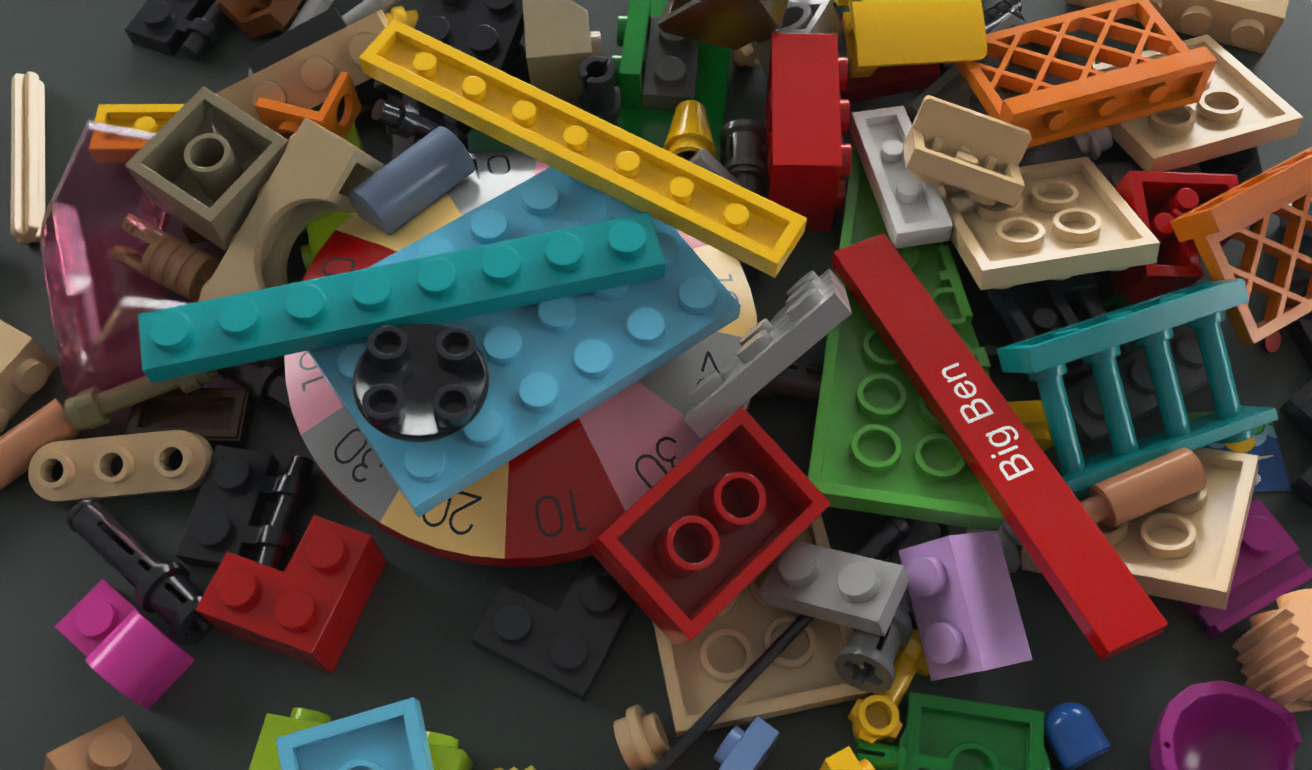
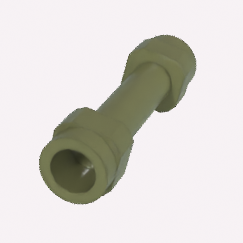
[64,370,216,431]

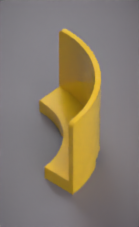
[831,0,987,78]

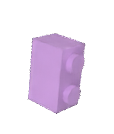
[899,530,1033,681]

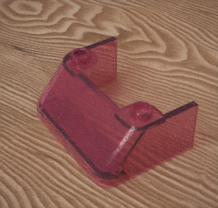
[40,121,192,397]

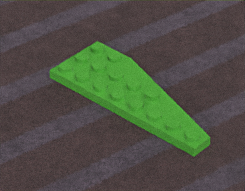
[808,143,1003,531]

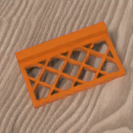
[954,0,1217,148]
[1170,147,1312,346]

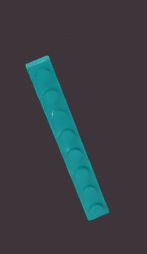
[138,212,665,383]

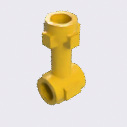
[848,628,929,744]

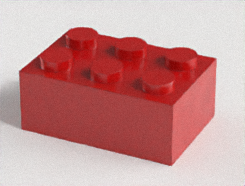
[766,33,852,231]
[586,406,831,645]

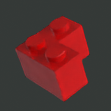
[1110,171,1239,304]
[195,515,387,674]

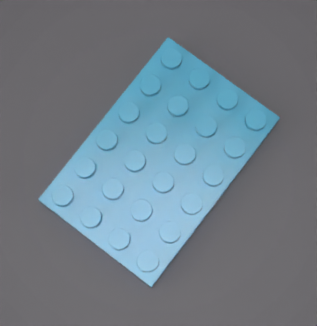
[307,167,741,518]

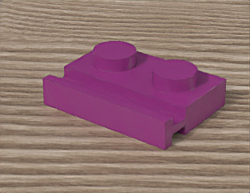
[1181,498,1312,640]

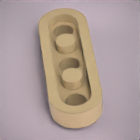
[28,430,214,502]

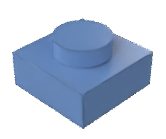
[713,716,780,770]

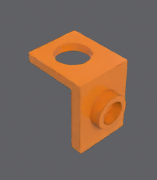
[254,71,361,140]

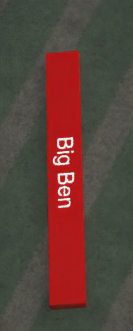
[832,233,1168,661]

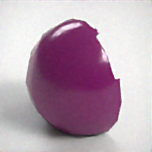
[1150,680,1303,770]

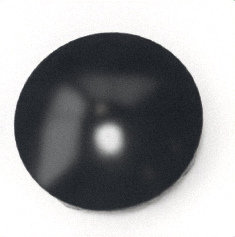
[352,324,489,442]

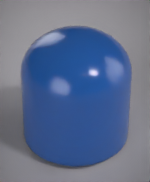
[1044,702,1112,770]

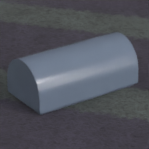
[349,126,476,235]

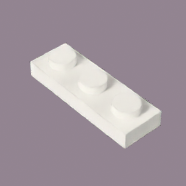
[849,105,953,249]

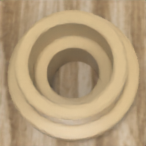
[614,704,670,770]

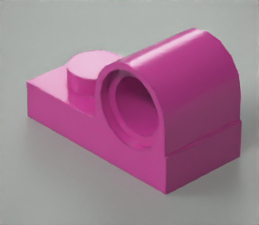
[55,579,195,710]

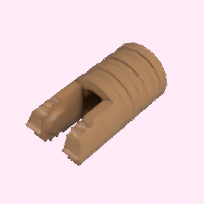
[109,213,220,302]

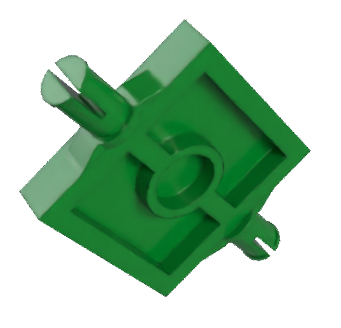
[855,691,1051,770]

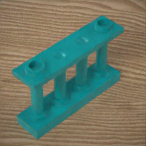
[997,278,1278,499]

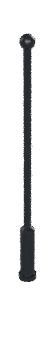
[650,515,911,770]

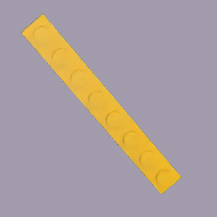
[359,19,807,278]

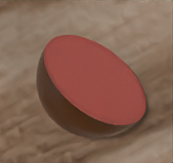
[1261,331,1281,353]

